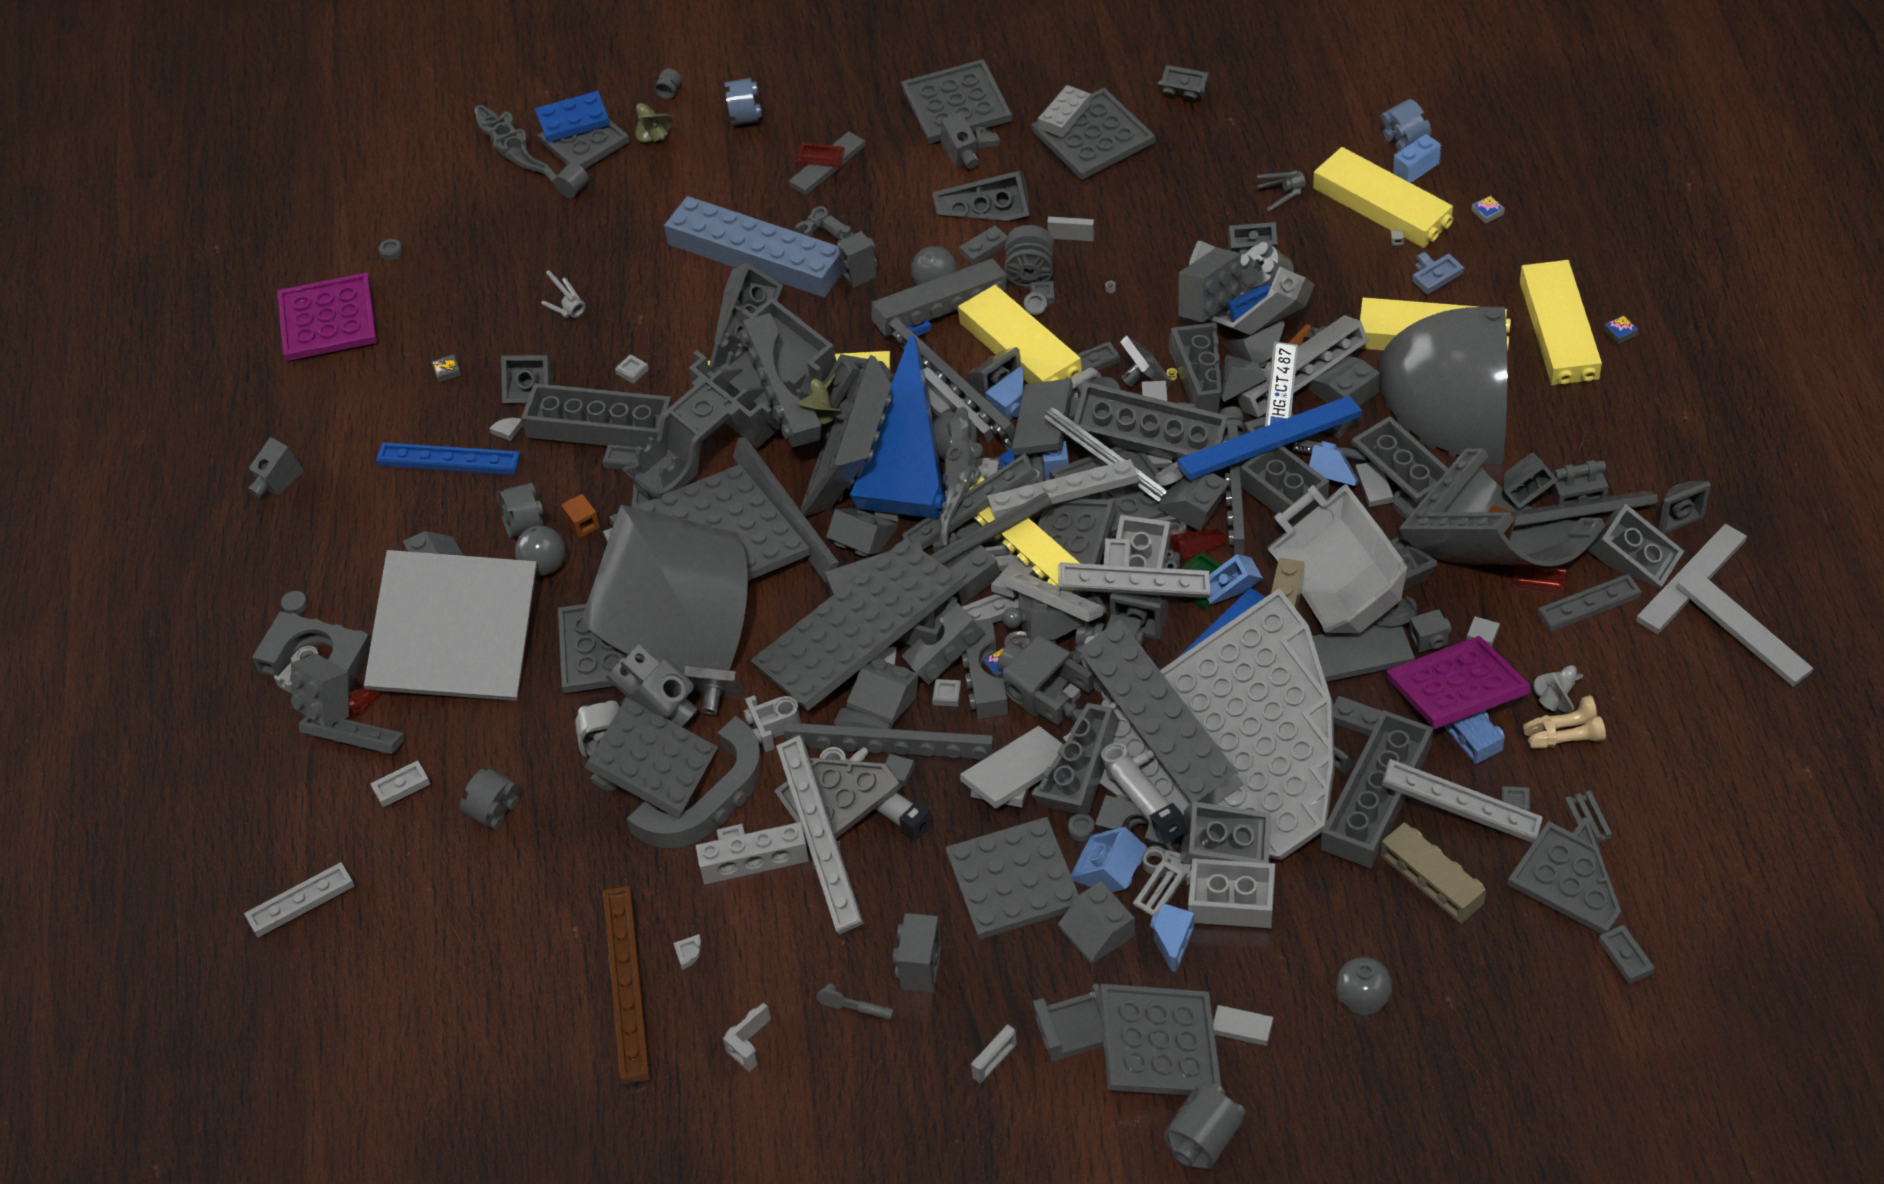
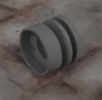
[1005,225,1054,287]

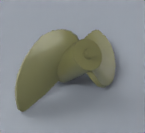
[636,103,673,143]
[798,373,842,424]

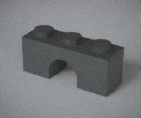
[902,603,985,685]
[1095,794,1182,852]

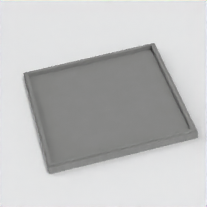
[364,550,537,701]

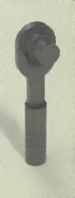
[817,984,894,1020]

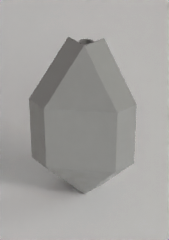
[1189,240,1315,335]

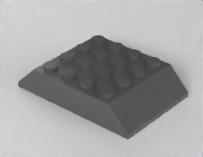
[800,355,891,516]

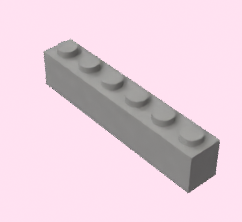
[1236,315,1369,418]

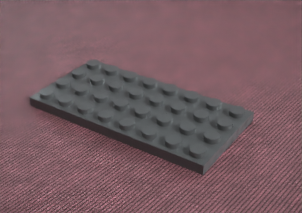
[750,539,965,711]

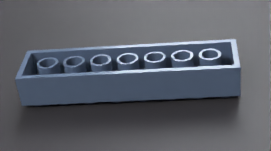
[664,196,842,298]

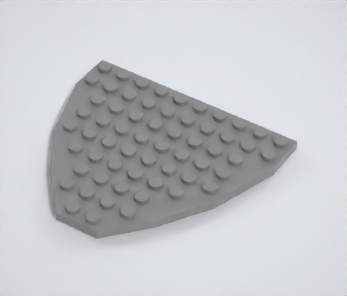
[1063,588,1335,860]

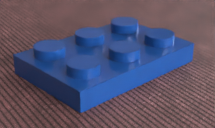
[535,91,610,143]

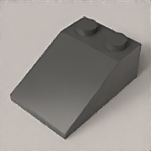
[1305,356,1380,406]
[1587,504,1684,589]
[1180,801,1272,864]

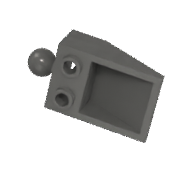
[1002,590,1106,641]

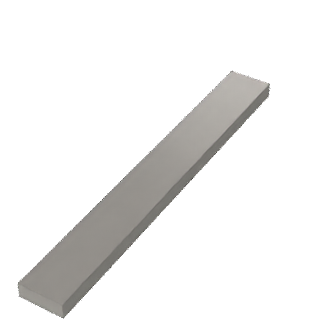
[776,735,864,935]

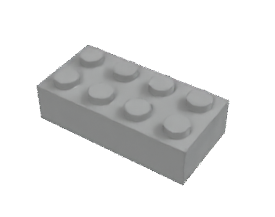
[1038,85,1091,138]

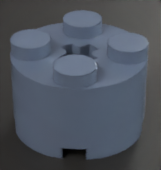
[725,78,762,126]
[1381,99,1431,152]

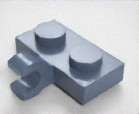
[1412,252,1464,295]

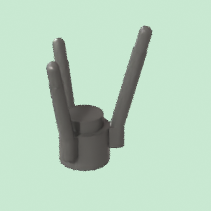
[1256,170,1305,212]

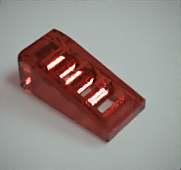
[1171,529,1228,559]

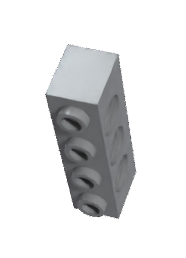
[695,822,809,885]

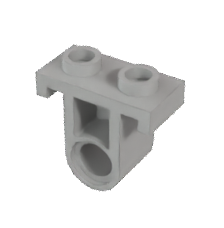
[743,695,801,752]

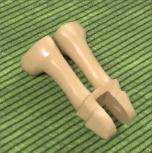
[1523,695,1606,749]

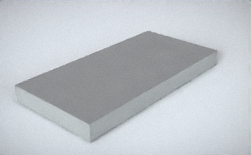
[960,726,1062,808]

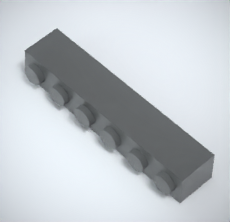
[871,258,1007,336]

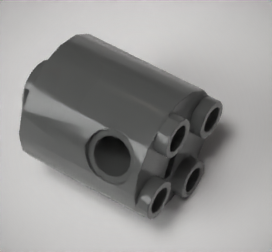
[1164,1083,1246,1169]

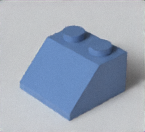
[1071,827,1147,892]

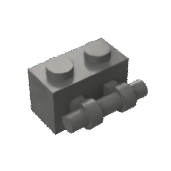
[1227,222,1278,255]
[837,226,878,288]
[1548,460,1609,505]

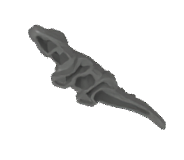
[475,105,556,183]
[940,407,983,547]

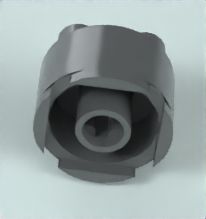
[1241,242,1294,290]
[497,482,544,538]
[460,767,520,830]

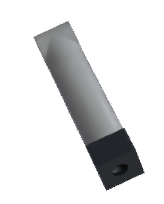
[1101,743,1188,845]
[820,747,933,842]

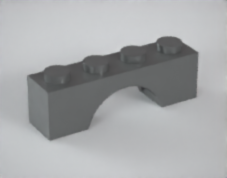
[961,618,1008,719]

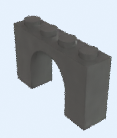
[252,611,371,694]

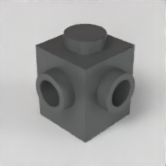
[1409,609,1451,653]

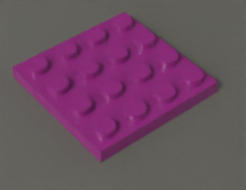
[277,273,377,361]
[1386,636,1531,729]

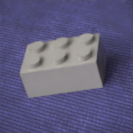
[1108,515,1171,598]
[1188,858,1275,928]

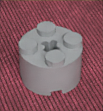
[575,701,620,757]

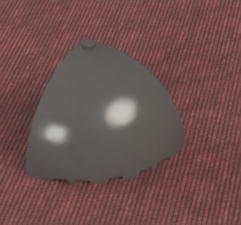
[1377,307,1507,465]

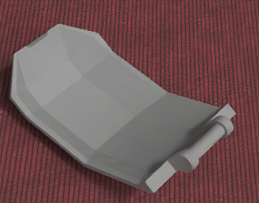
[1267,484,1408,633]

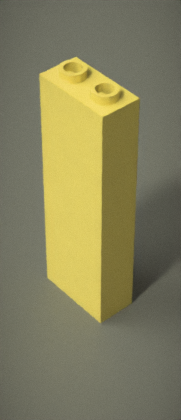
[1313,147,1453,248]
[1520,260,1602,385]
[958,285,1082,384]
[1359,298,1511,351]

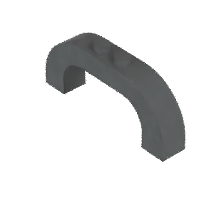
[627,716,763,848]

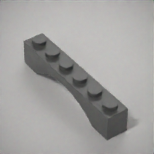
[740,313,821,447]

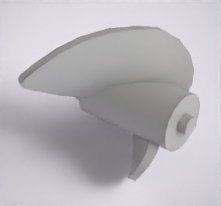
[1533,665,1583,713]

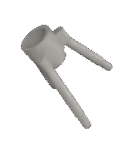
[542,270,586,318]

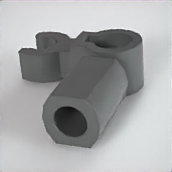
[795,206,846,240]

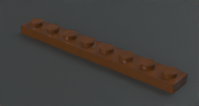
[603,886,650,1084]

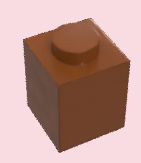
[561,494,600,538]

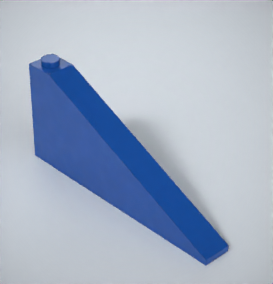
[850,335,946,519]

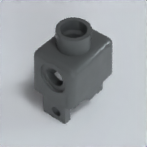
[997,636,1094,725]
[606,644,697,727]

